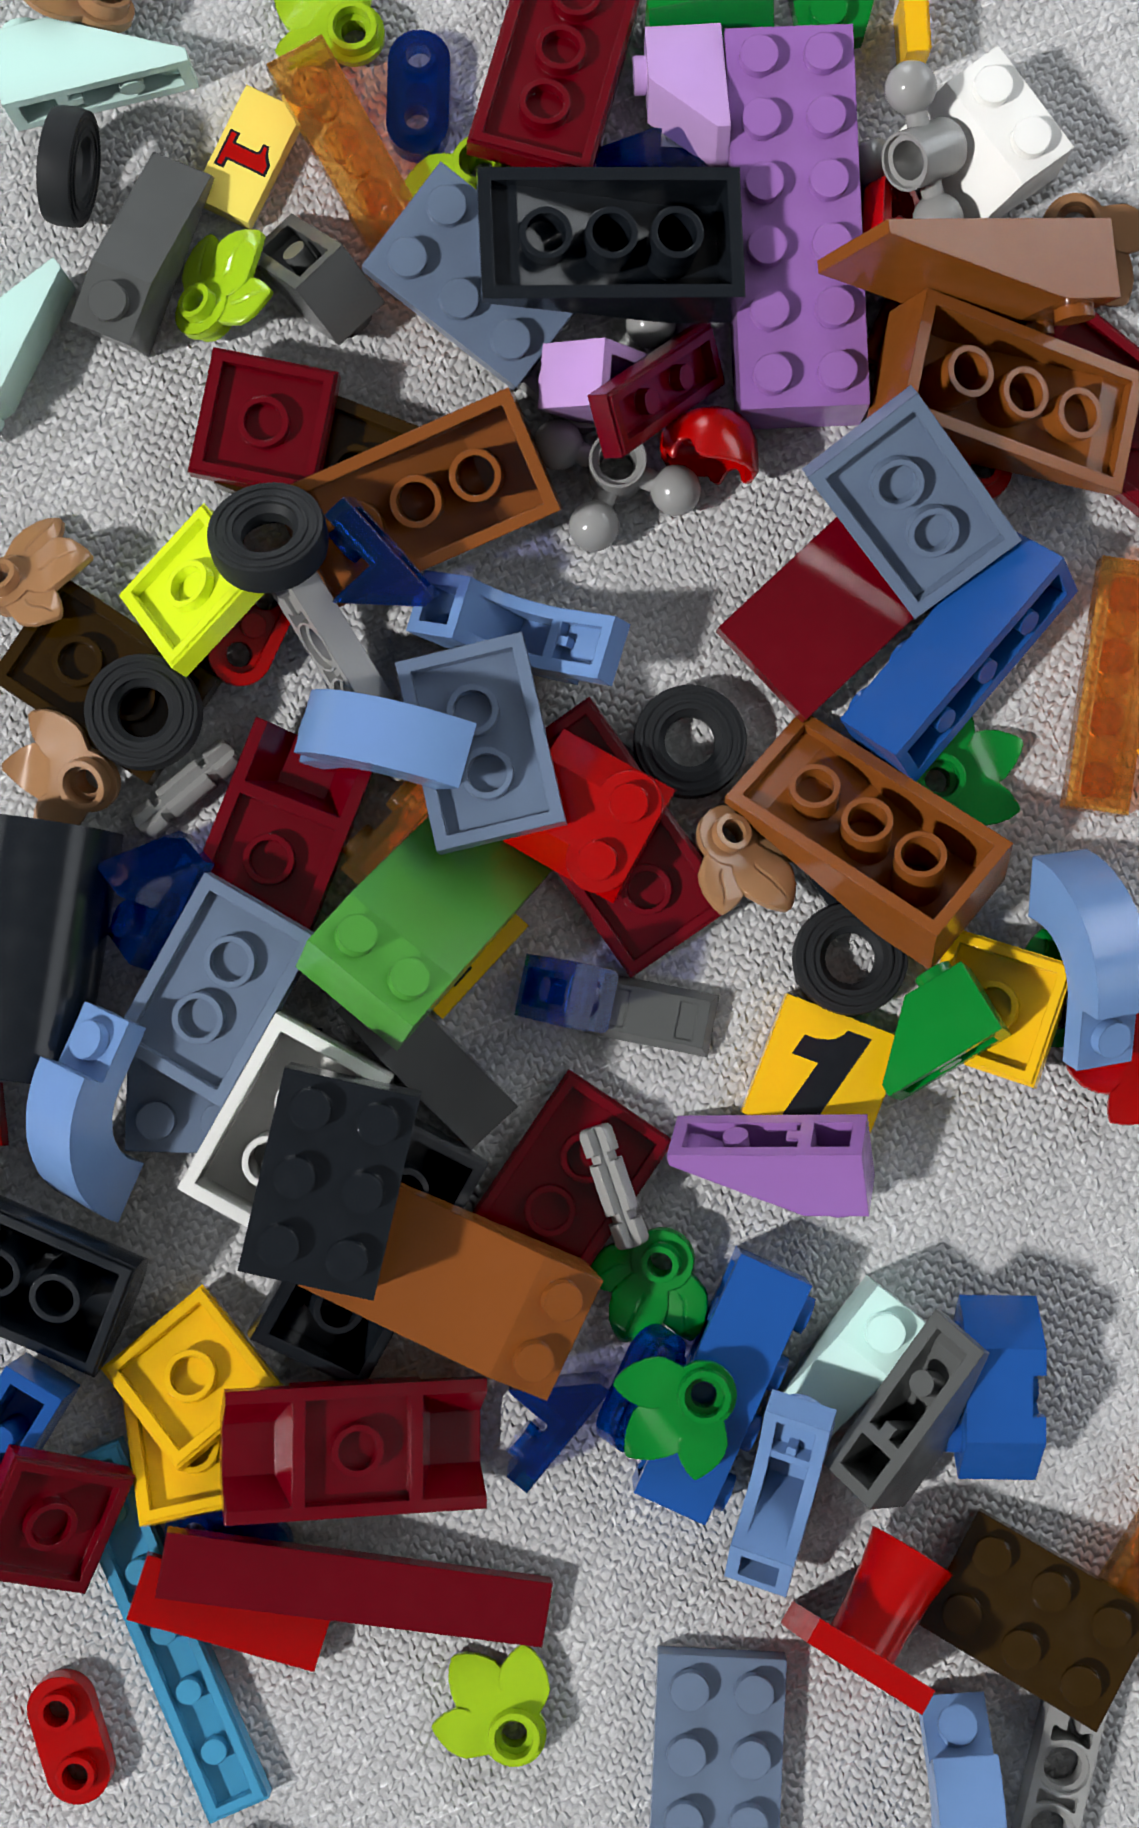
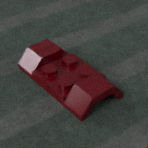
[169,717,373,935]
[220,1376,487,1526]

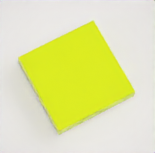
[119,503,264,677]

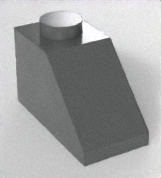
[257,213,385,345]

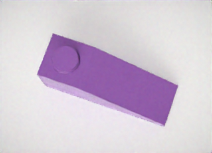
[667,1114,875,1218]

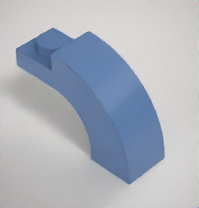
[406,570,631,686]
[294,689,477,790]
[1028,849,1139,1071]
[26,1001,146,1223]
[724,1389,837,1597]
[919,1691,1007,1828]

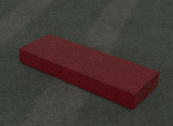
[587,323,725,459]

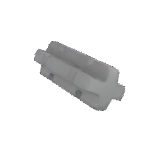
[130,739,240,839]
[579,1123,649,1250]

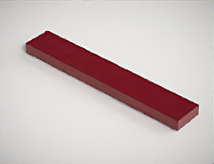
[155,1526,553,1648]

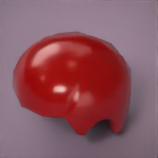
[659,406,759,485]

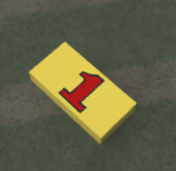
[203,84,305,229]

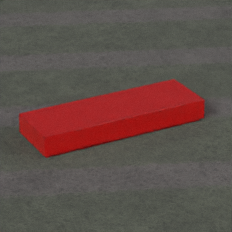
[126,1551,330,1672]

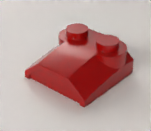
[503,729,677,903]

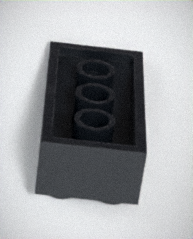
[476,167,746,323]

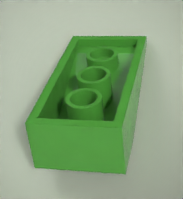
[295,816,552,1051]

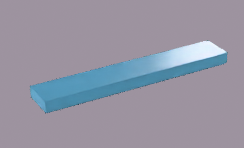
[76,1435,272,1824]

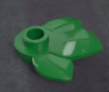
[917,717,1024,826]
[590,1227,708,1343]
[613,1356,737,1480]

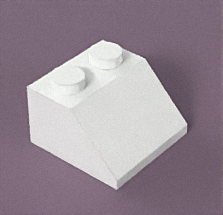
[899,45,1074,218]

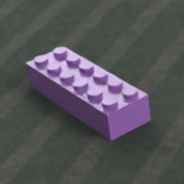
[723,24,870,429]

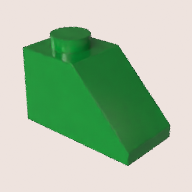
[882,961,1012,1101]

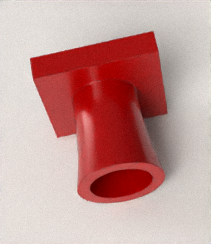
[780,1526,953,1715]

